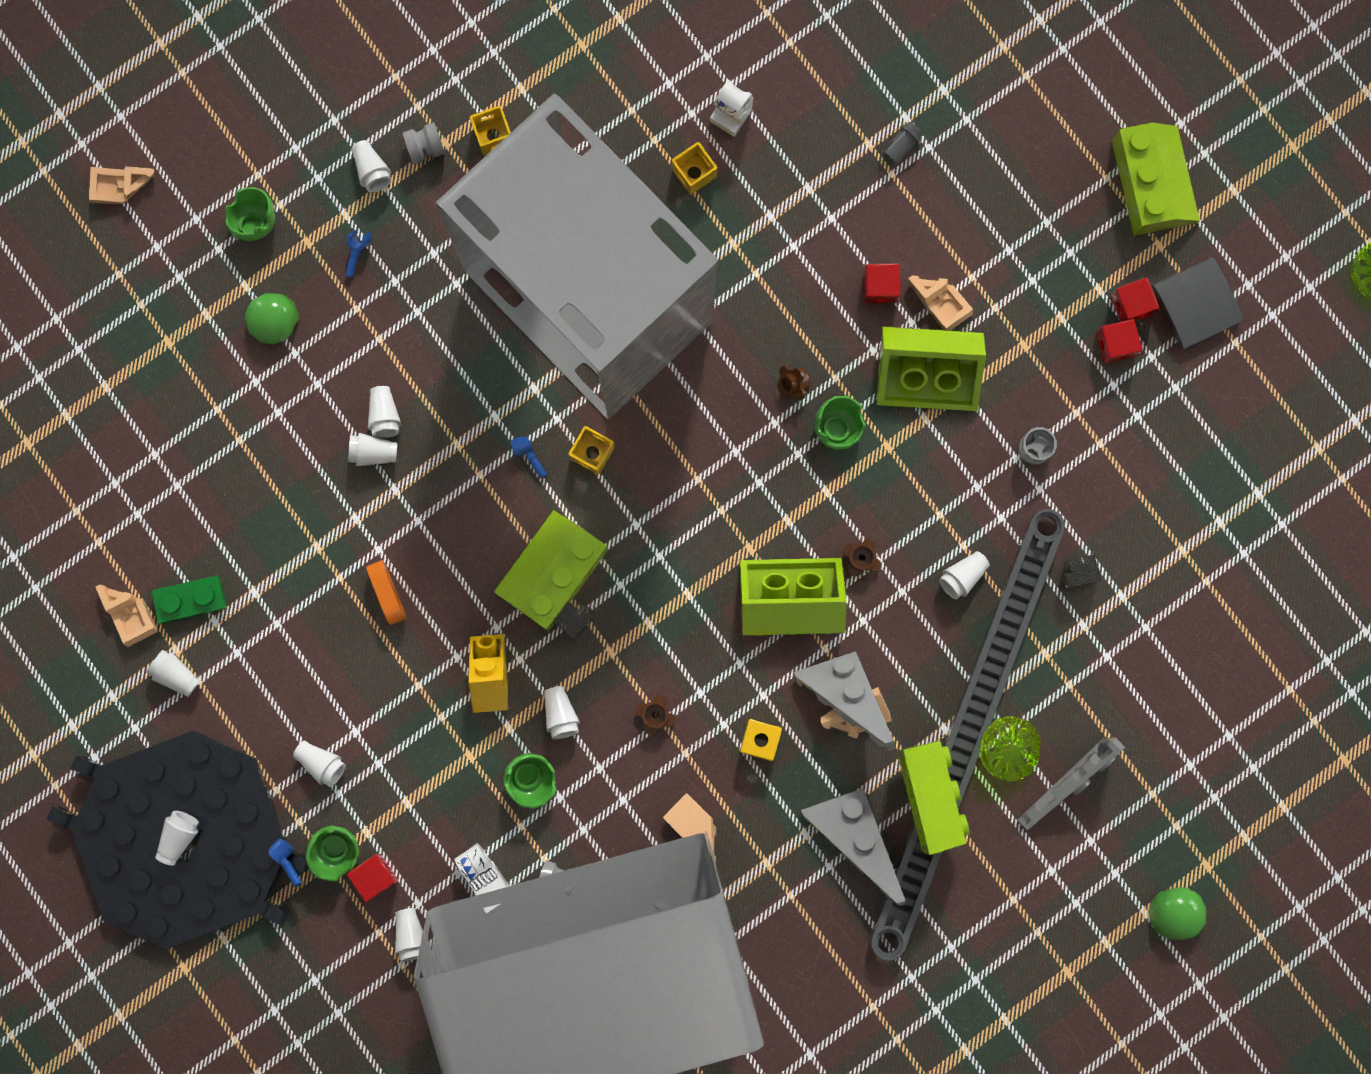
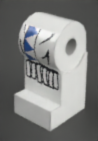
[709,80,753,137]
[454,843,509,914]

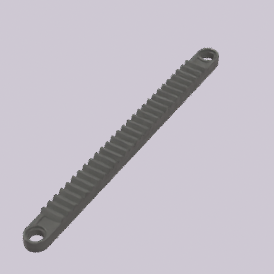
[870,509,1065,961]

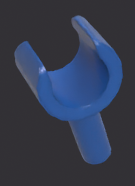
[345,229,372,277]
[511,436,547,479]
[269,838,302,887]

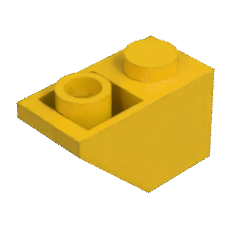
[468,634,508,713]

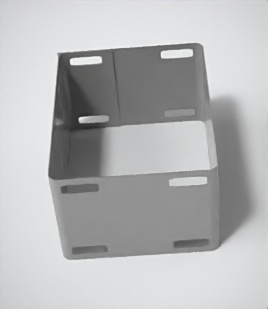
[435,93,719,420]
[414,831,764,1074]

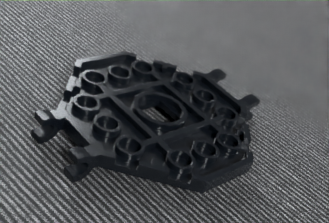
[46,731,308,950]

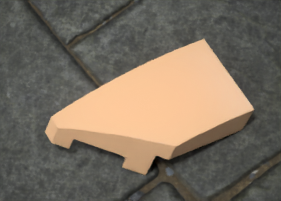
[89,166,154,204]
[908,275,973,331]
[95,585,158,647]
[663,793,716,863]

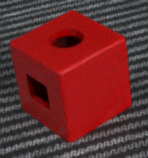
[864,264,900,304]
[1110,278,1159,322]
[1096,319,1143,364]
[347,854,398,903]

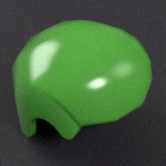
[225,187,276,242]
[245,293,299,345]
[814,396,866,450]
[504,753,557,809]
[305,826,360,881]
[1149,887,1206,940]

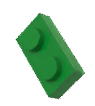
[151,575,228,624]

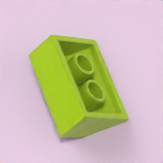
[1112,123,1200,236]
[877,327,986,411]
[494,510,608,632]
[740,558,846,636]
[897,741,970,855]

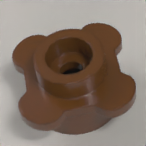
[779,365,810,401]
[843,539,881,577]
[636,695,675,735]

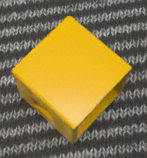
[470,106,511,155]
[672,142,717,195]
[569,426,615,475]
[740,719,782,761]

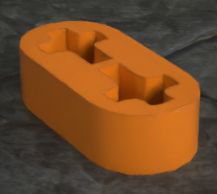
[366,560,407,626]

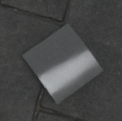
[1152,257,1244,349]

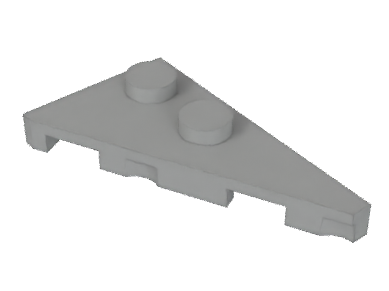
[794,651,895,751]
[1017,737,1125,830]
[801,788,906,906]

